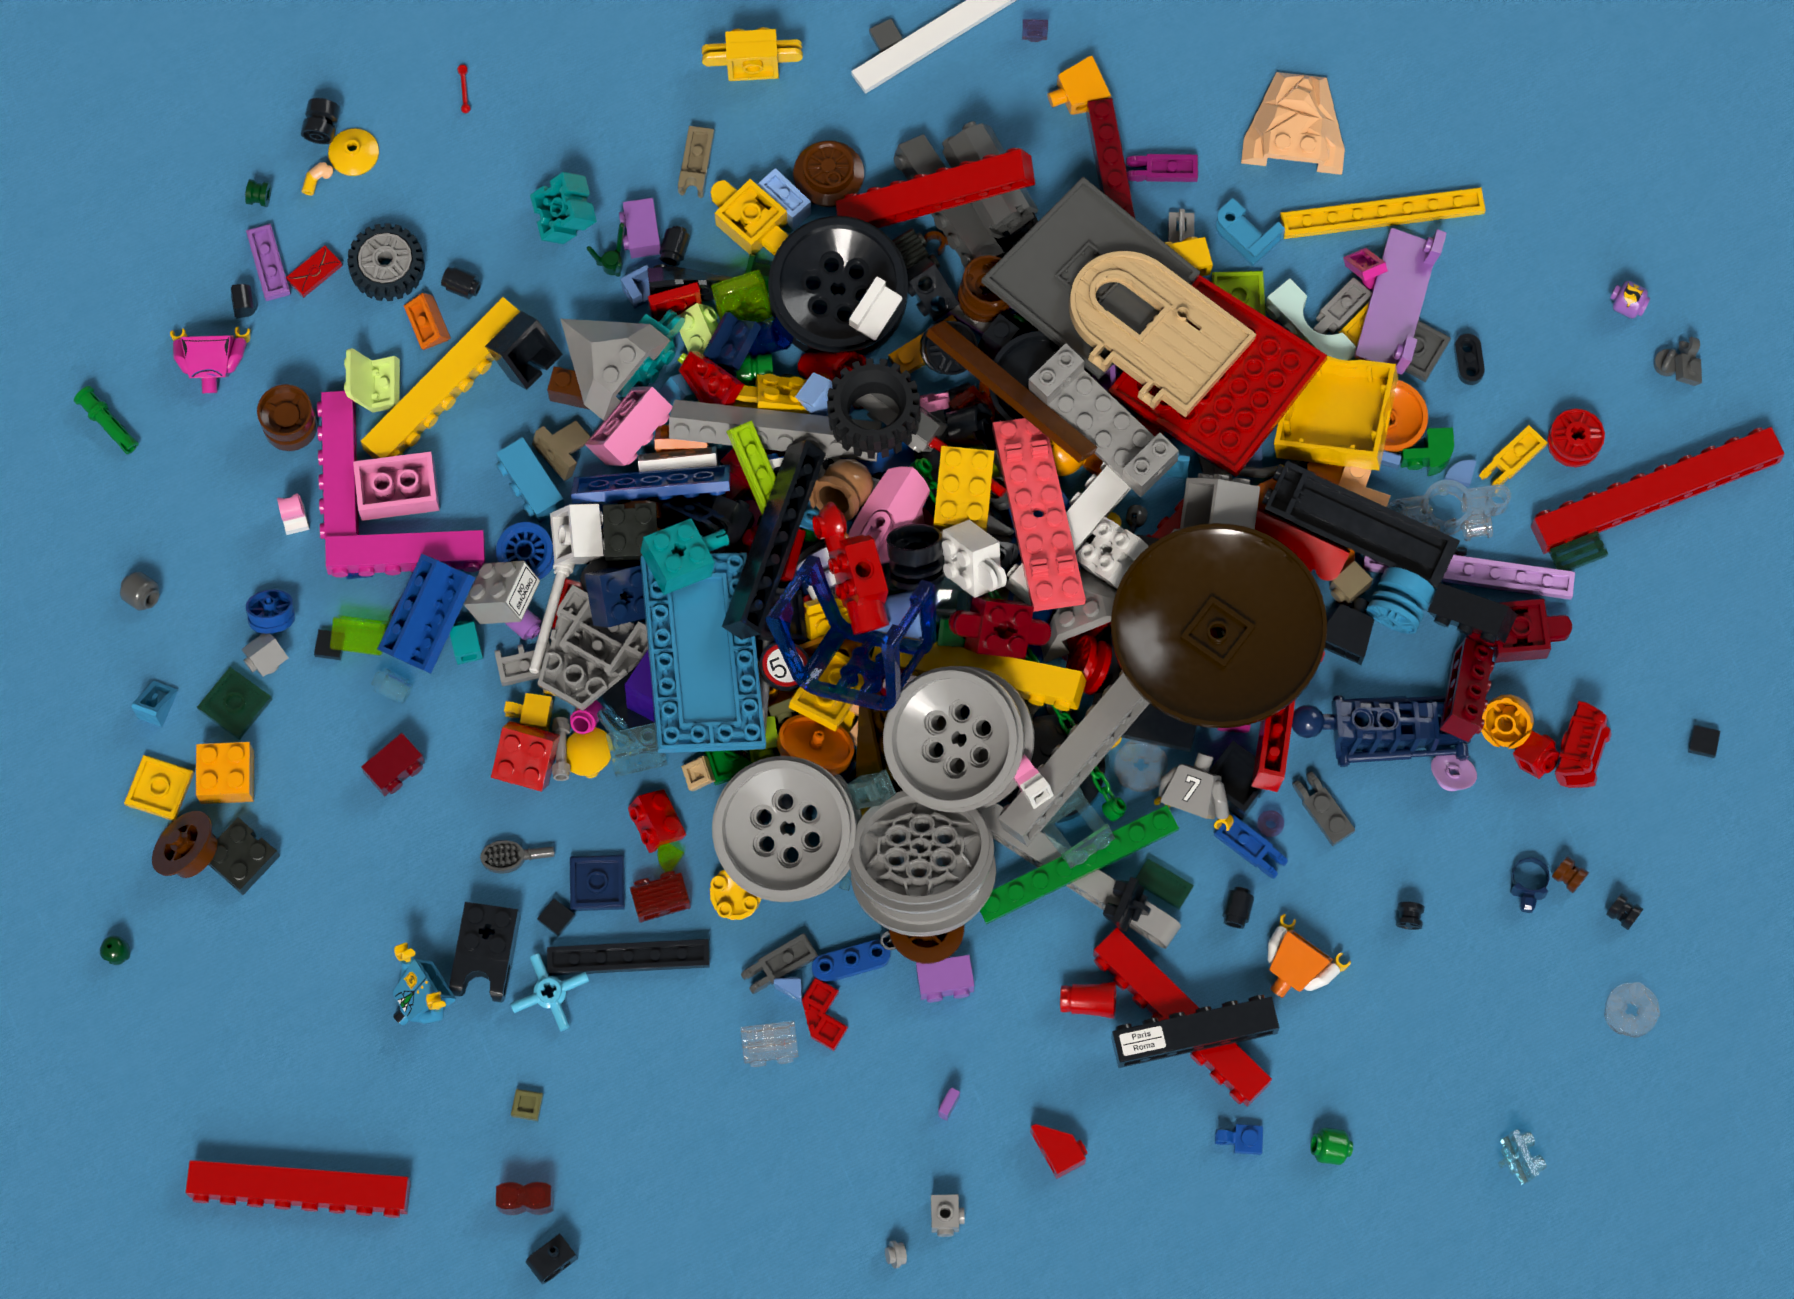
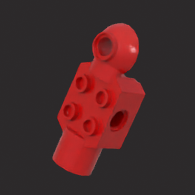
[812,502,890,635]

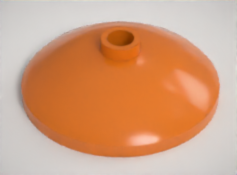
[1384,380,1428,452]

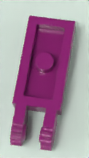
[1126,154,1198,182]

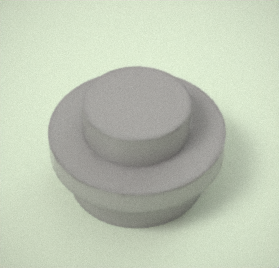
[885,1241,907,1269]

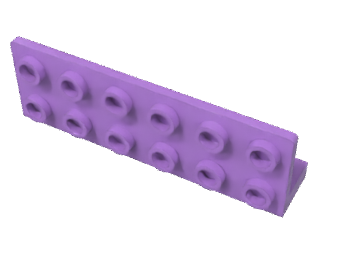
[1354,228,1447,375]

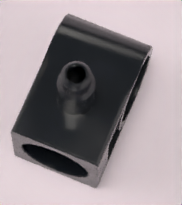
[525,1233,578,1284]

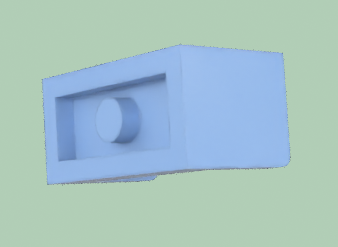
[757,168,811,230]
[795,372,855,416]

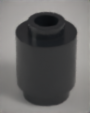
[659,226,691,266]
[441,267,481,299]
[1222,887,1254,929]

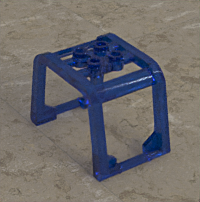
[765,555,936,711]

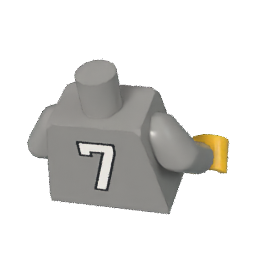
[1154,752,1234,831]

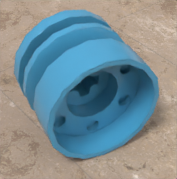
[1366,567,1435,634]

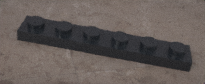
[547,939,710,976]

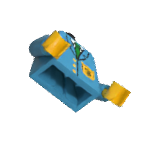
[393,942,456,1025]

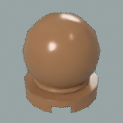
[809,459,873,522]

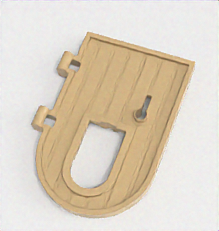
[1069,251,1256,418]

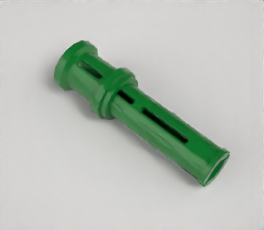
[74,386,139,455]

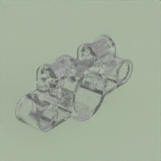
[1387,480,1511,541]

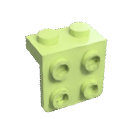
[344,348,400,413]

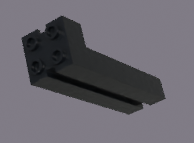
[1262,461,1460,589]

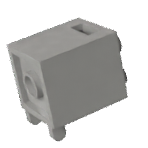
[1172,474,1260,532]

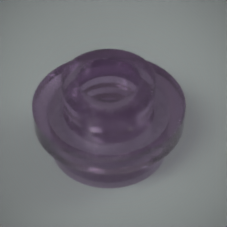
[1257,810,1284,837]

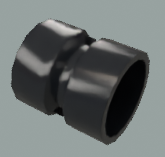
[301,98,340,144]

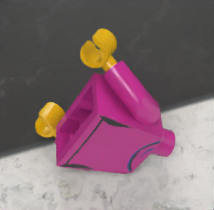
[170,327,251,393]

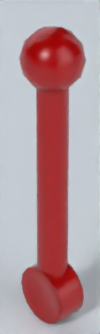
[457,65,471,113]

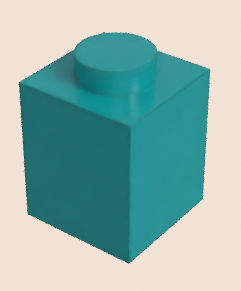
[450,621,483,665]

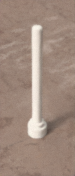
[529,563,575,674]

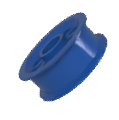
[496,522,554,579]

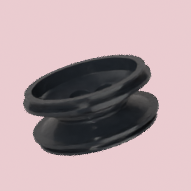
[768,216,908,356]

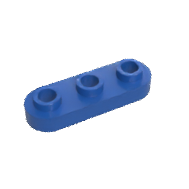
[812,940,891,983]

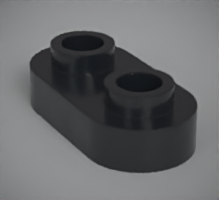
[1454,334,1485,385]

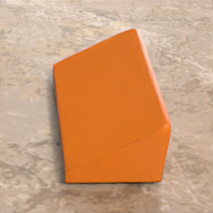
[404,293,451,350]

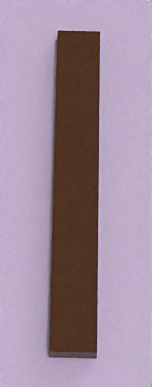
[926,320,1097,463]

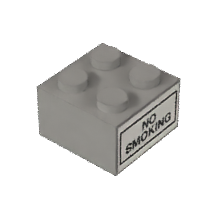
[464,561,540,624]

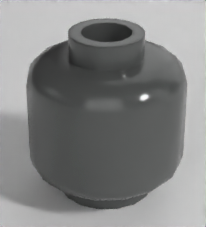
[120,572,159,611]

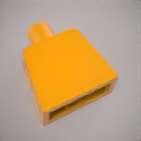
[1047,56,1111,115]

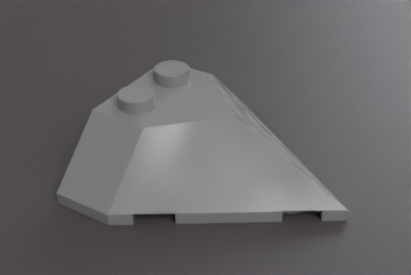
[560,319,670,421]
[1041,567,1117,663]

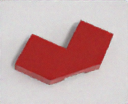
[802,977,848,1051]

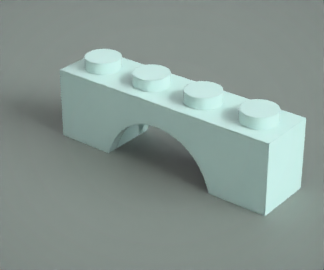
[1265,279,1357,360]

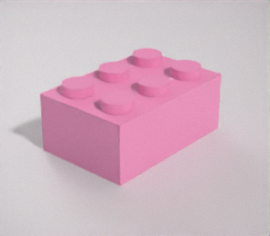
[585,386,673,466]
[353,452,440,521]

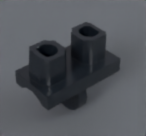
[1103,877,1151,932]

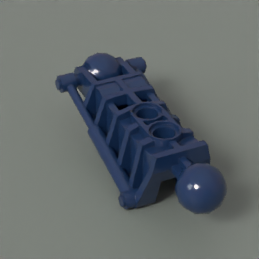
[1292,695,1471,767]

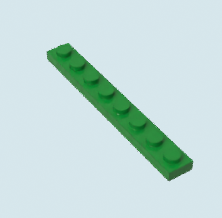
[980,805,1179,925]

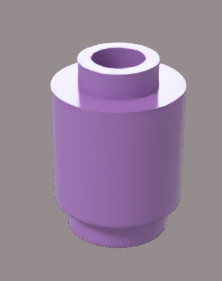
[505,608,542,640]

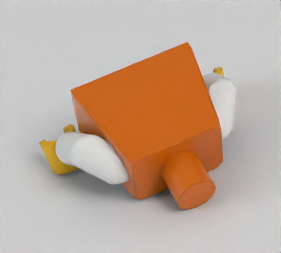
[1267,914,1351,998]

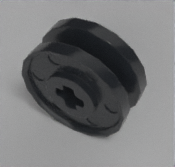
[920,320,978,375]

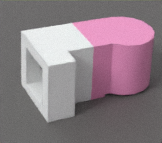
[277,493,310,535]
[1014,754,1054,809]

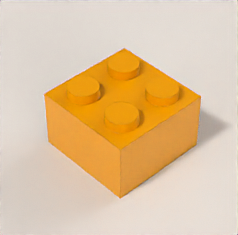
[196,742,254,804]

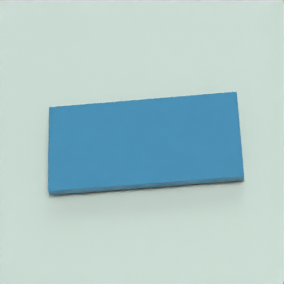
[640,553,766,753]

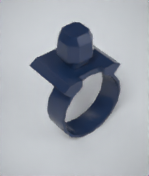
[1510,858,1550,913]

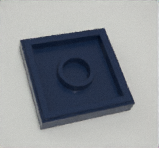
[570,855,625,911]

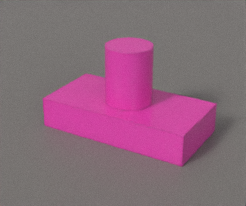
[1343,248,1388,289]

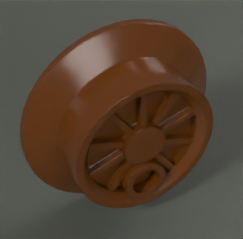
[793,141,864,207]
[152,811,217,878]
[889,925,964,964]

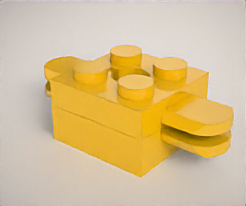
[701,27,803,81]
[711,179,789,256]
[732,374,810,414]

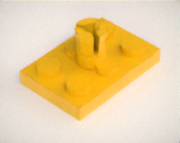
[789,646,874,732]

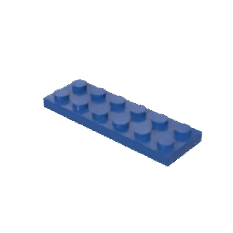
[571,465,731,504]

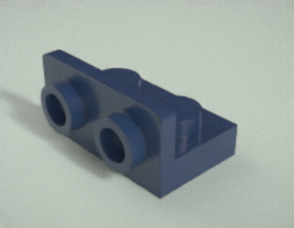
[703,312,761,371]

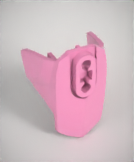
[848,467,930,564]

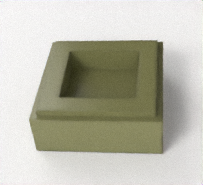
[511,1089,543,1122]

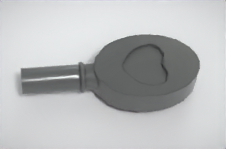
[480,840,555,874]

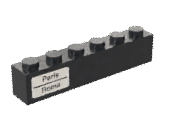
[1111,995,1280,1068]

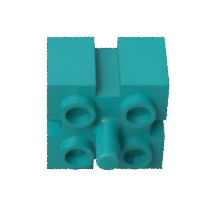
[530,172,597,244]

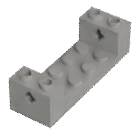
[1029,343,1179,497]

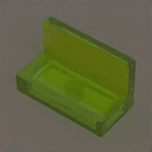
[330,615,390,655]

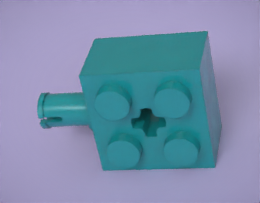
[640,519,729,595]

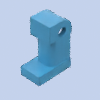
[1216,198,1285,266]

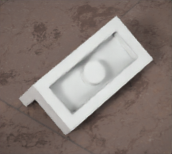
[849,276,902,340]

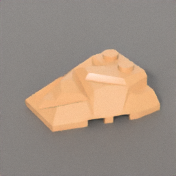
[1241,72,1345,175]

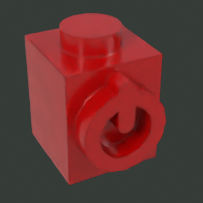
[1512,731,1559,779]

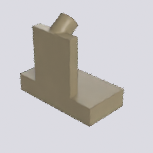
[532,421,590,481]

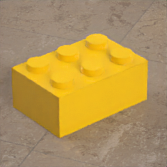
[934,446,994,532]

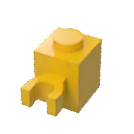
[504,693,554,732]

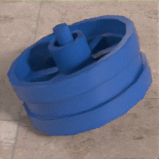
[246,589,295,634]

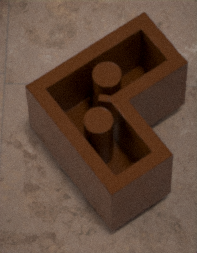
[547,366,590,410]

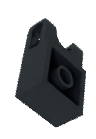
[449,902,521,1003]

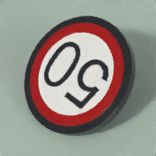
[758,641,811,691]

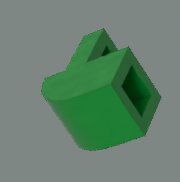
[1400,427,1454,476]

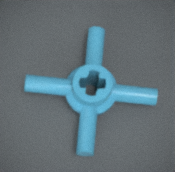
[510,953,589,1032]

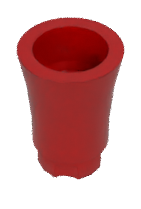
[1060,982,1116,1019]

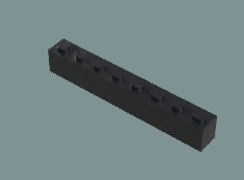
[722,440,826,640]

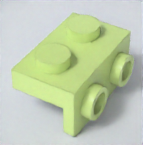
[679,303,718,354]

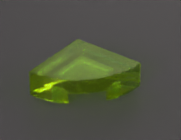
[658,843,684,876]

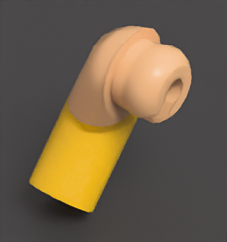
[302,162,333,196]

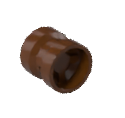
[1552,856,1589,893]

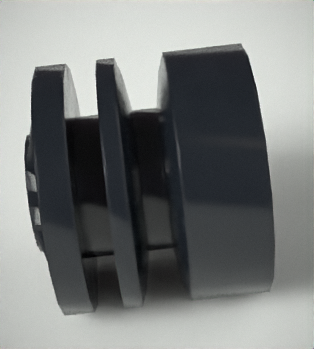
[886,524,945,590]

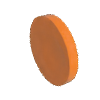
[777,714,854,776]

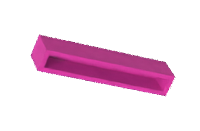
[317,391,359,539]
[325,530,485,578]

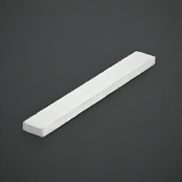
[851,0,1016,94]

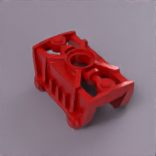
[1555,701,1612,788]

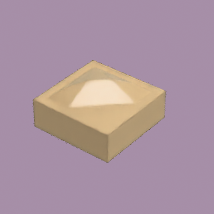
[681,756,715,791]

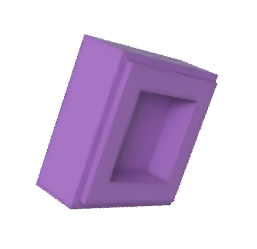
[938,1088,960,1121]

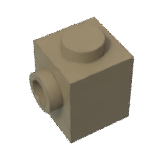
[1329,561,1373,606]

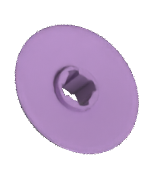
[1431,755,1477,791]

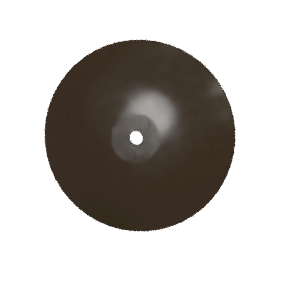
[1111,523,1327,728]

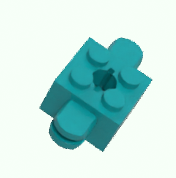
[618,309,685,397]

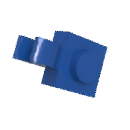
[1215,1124,1263,1155]

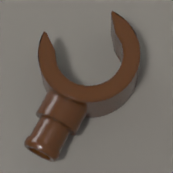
[924,231,949,256]

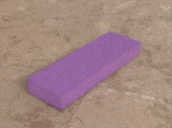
[246,223,291,301]

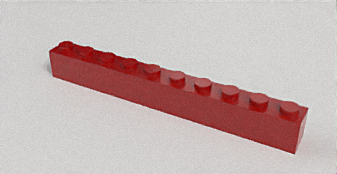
[1531,427,1785,554]

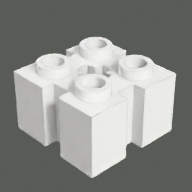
[1076,516,1149,589]

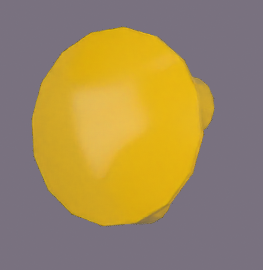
[566,727,615,778]
[710,870,761,920]

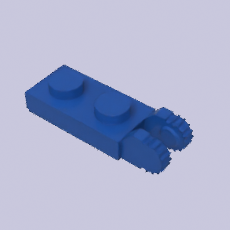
[1214,813,1288,879]

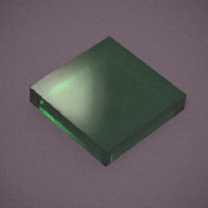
[197,667,273,740]

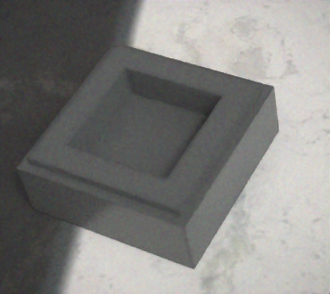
[869,19,903,53]

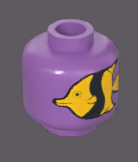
[1610,281,1650,319]

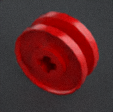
[1547,408,1605,468]
[1066,635,1112,695]

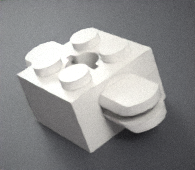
[941,520,1007,598]

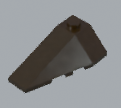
[855,691,903,804]

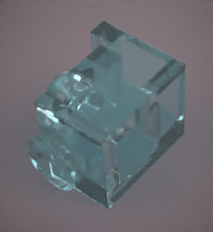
[847,770,896,809]

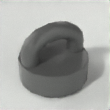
[1653,348,1678,376]

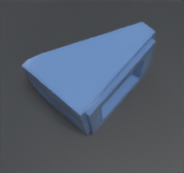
[774,978,802,1003]

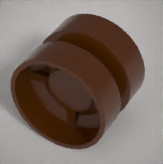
[257,384,318,451]

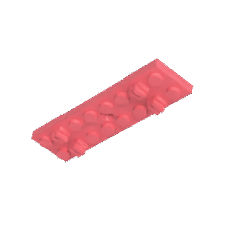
[992,418,1086,612]

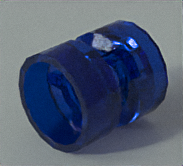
[749,317,793,357]

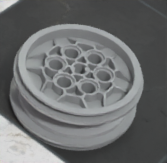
[883,666,1034,812]
[712,756,862,902]
[849,791,996,937]

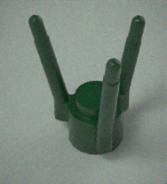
[587,223,624,277]

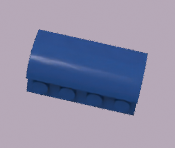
[377,554,475,674]

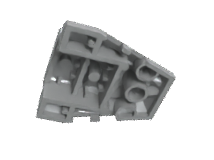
[538,585,648,711]

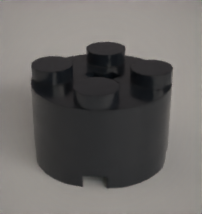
[945,403,997,451]

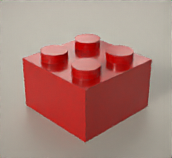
[491,721,560,792]

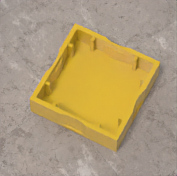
[1274,356,1398,471]

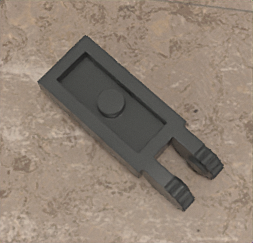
[1292,771,1355,846]
[741,934,818,994]

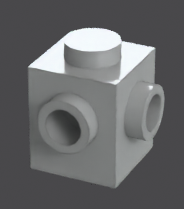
[241,633,288,677]
[931,1194,965,1237]

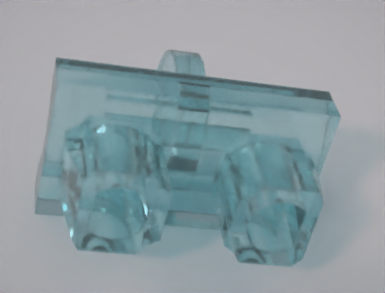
[1498,1129,1547,1185]

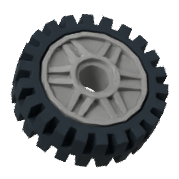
[347,223,425,301]

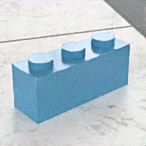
[496,437,565,523]

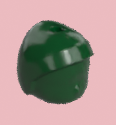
[100,936,131,965]

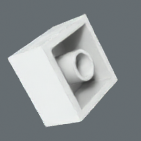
[550,504,605,565]

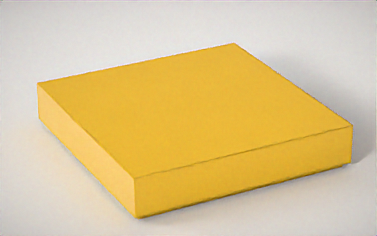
[124,755,194,821]

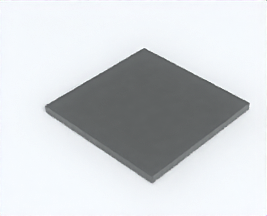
[981,177,1200,379]

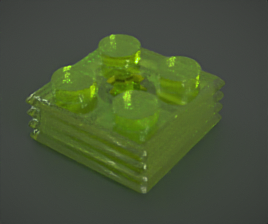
[711,270,773,322]

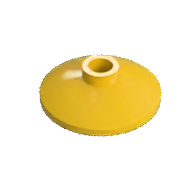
[328,129,379,176]

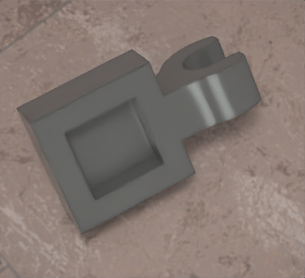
[1675,337,1702,386]

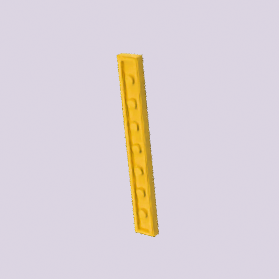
[1280,187,1486,239]

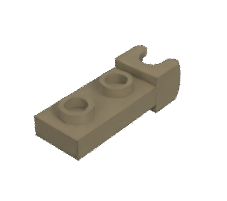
[678,126,714,198]

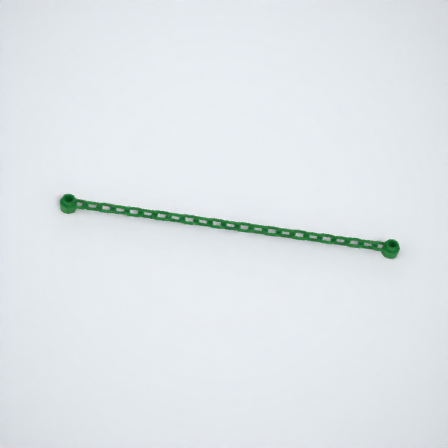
[908,458,1127,821]

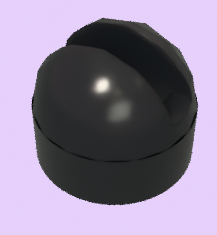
[879,928,896,950]

